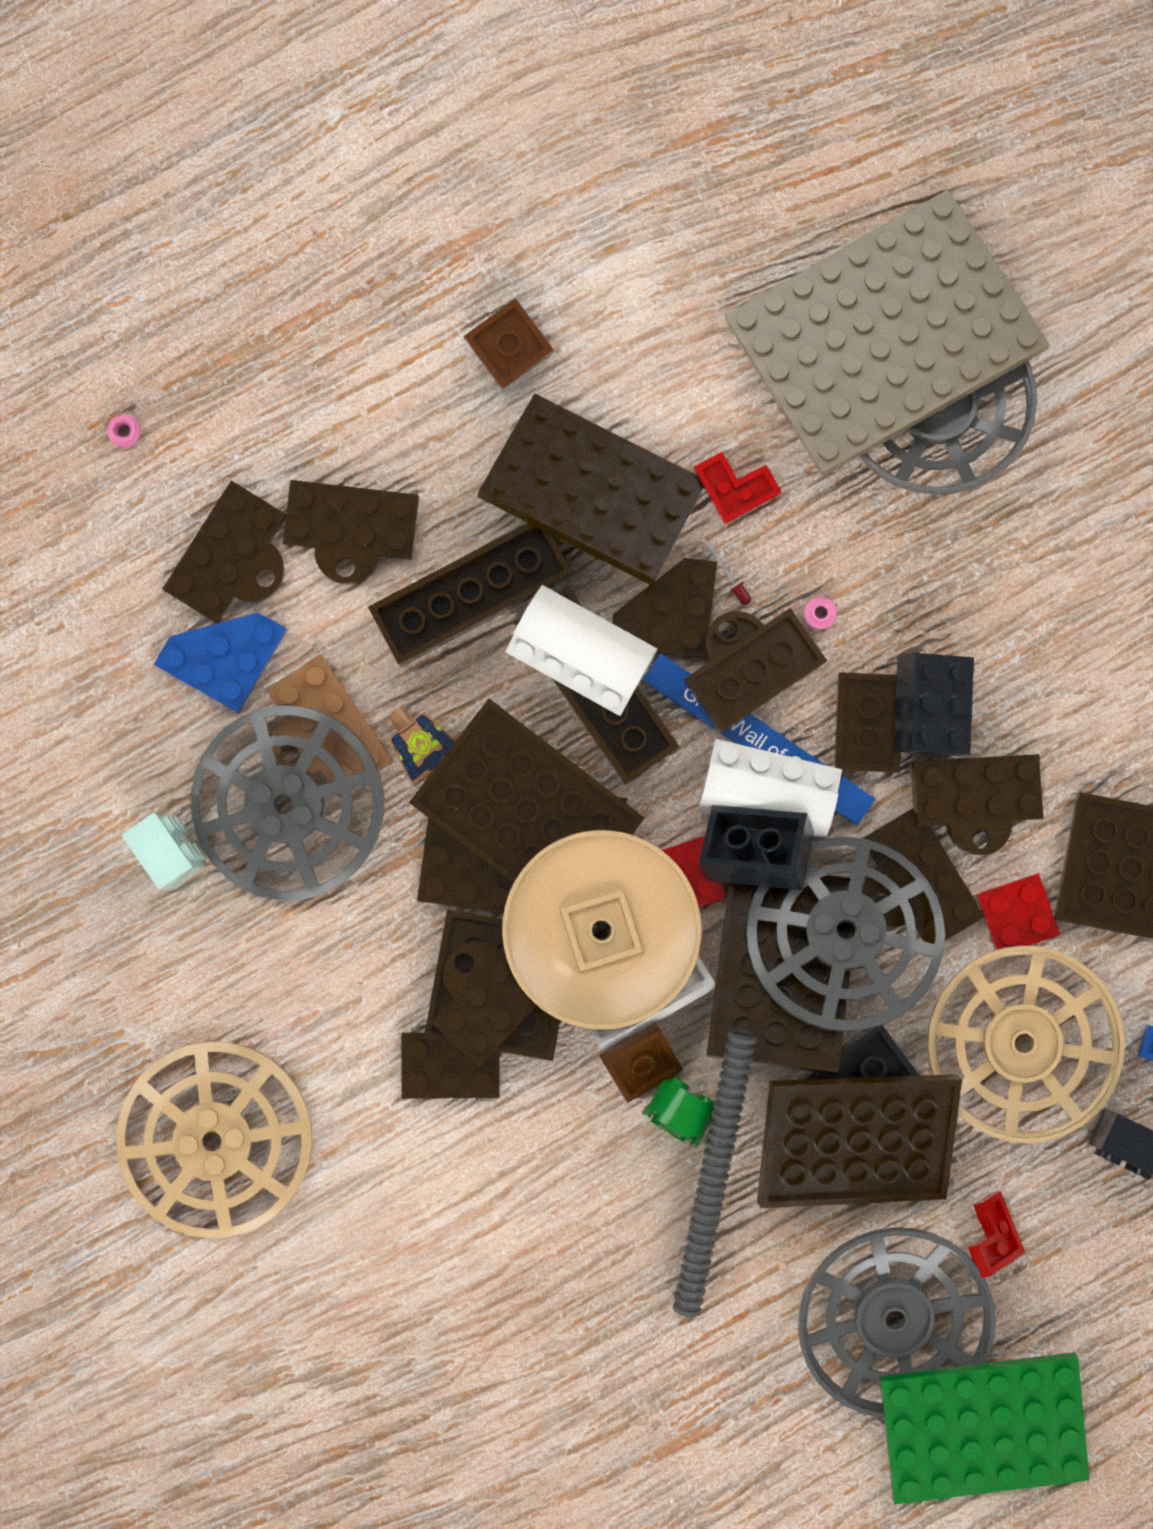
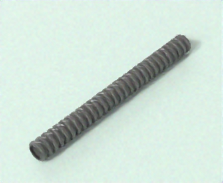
[672,1030,757,1317]

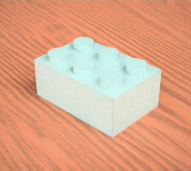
[121,812,206,890]

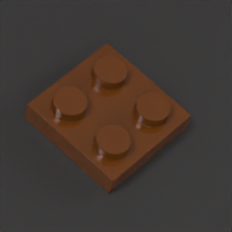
[464,298,554,390]
[599,1022,683,1103]

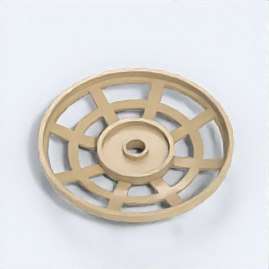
[927,945,1125,1143]
[116,1041,312,1238]

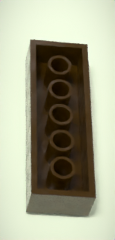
[368,523,572,668]
[514,585,679,785]

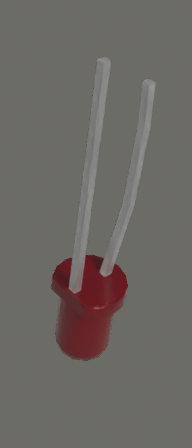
[702,536,751,605]

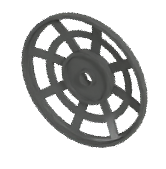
[859,361,1037,495]
[191,705,384,900]
[746,837,945,1032]
[797,1227,996,1418]

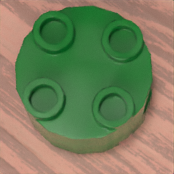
[642,1077,715,1148]

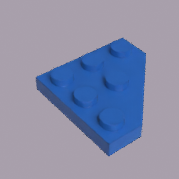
[153,612,288,713]

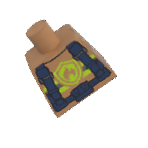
[388,705,456,787]

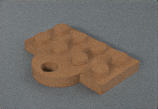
[267,654,394,798]

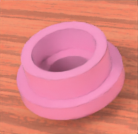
[107,415,141,447]
[804,597,837,630]

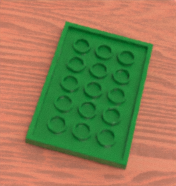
[880,1352,1089,1505]

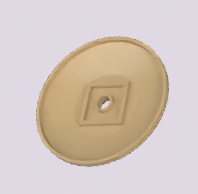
[502,830,701,1030]

